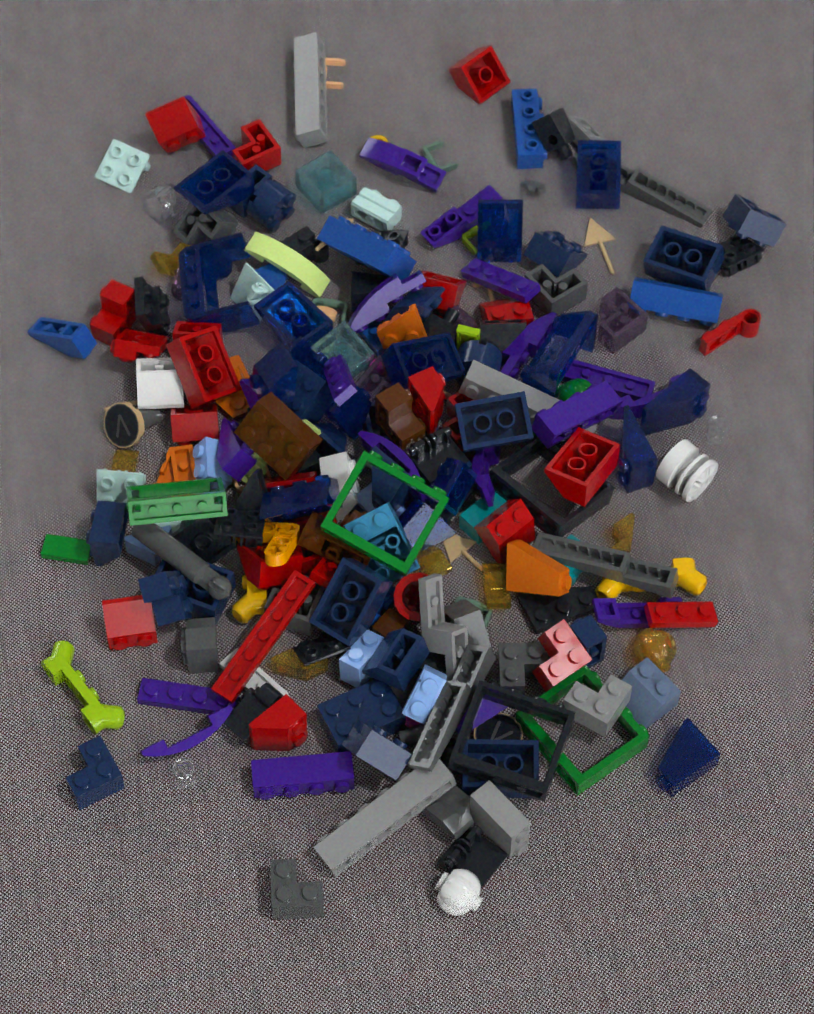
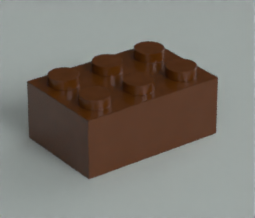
[234,392,323,480]

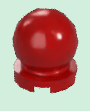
[394,572,429,621]

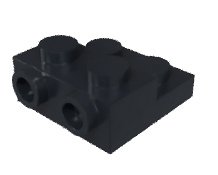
[134,276,170,336]

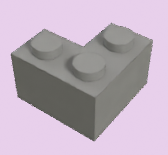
[563,674,632,737]

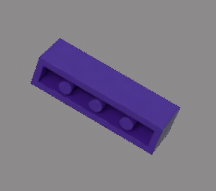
[532,381,623,449]
[251,751,354,800]

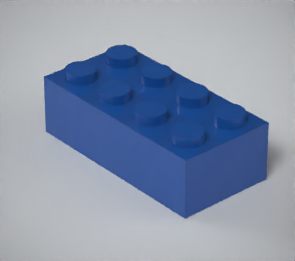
[317,215,417,281]

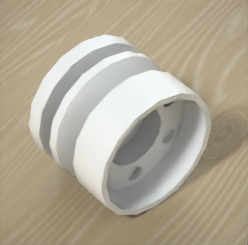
[656,439,718,502]

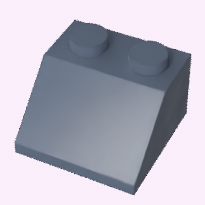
[622,657,681,729]

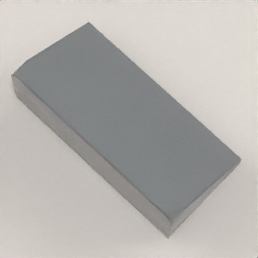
[567,116,606,151]

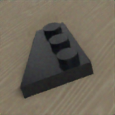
[516,586,598,635]

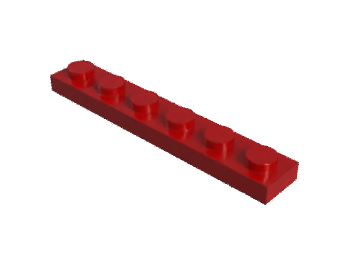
[211,570,316,704]

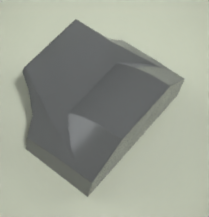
[422,786,474,840]

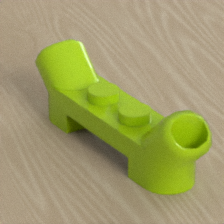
[41,640,125,735]

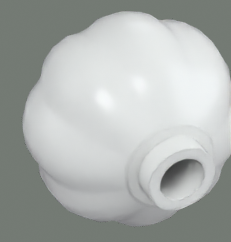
[435,869,483,916]

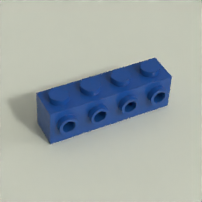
[511,89,547,169]
[628,277,723,326]

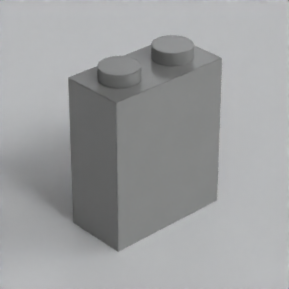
[470,780,531,859]

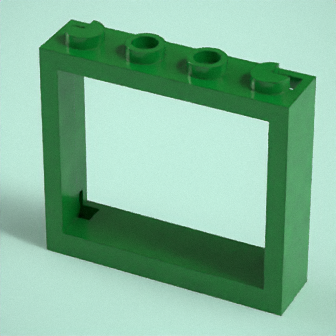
[320,451,449,577]
[126,477,228,526]
[516,665,649,796]

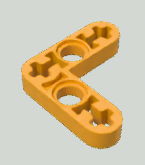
[237,522,301,567]

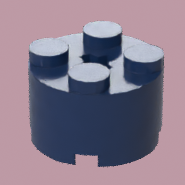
[247,179,296,232]
[452,340,502,385]

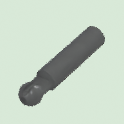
[132,523,232,600]

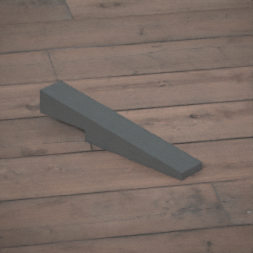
[585,151,712,228]
[533,532,678,599]
[408,644,496,772]

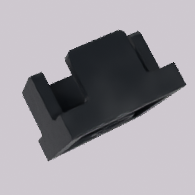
[171,517,238,564]

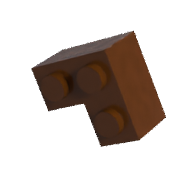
[375,382,426,451]

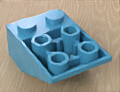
[344,502,421,582]

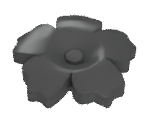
[520,180,546,195]

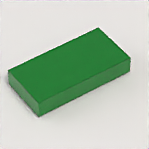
[41,534,90,565]

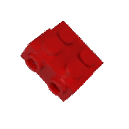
[110,328,170,362]

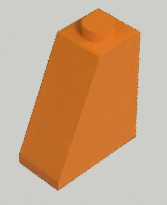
[506,540,572,596]

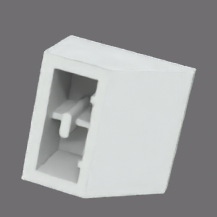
[136,357,184,409]

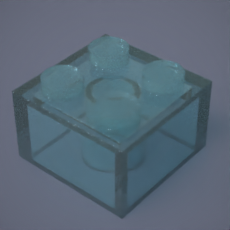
[295,150,357,214]
[308,321,375,378]

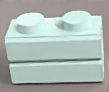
[351,187,402,231]

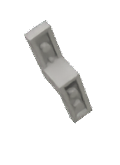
[418,573,468,681]

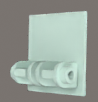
[94,138,151,194]
[230,262,275,325]
[97,468,146,511]

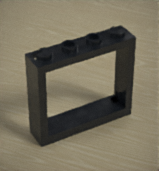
[489,438,615,537]
[449,680,576,802]

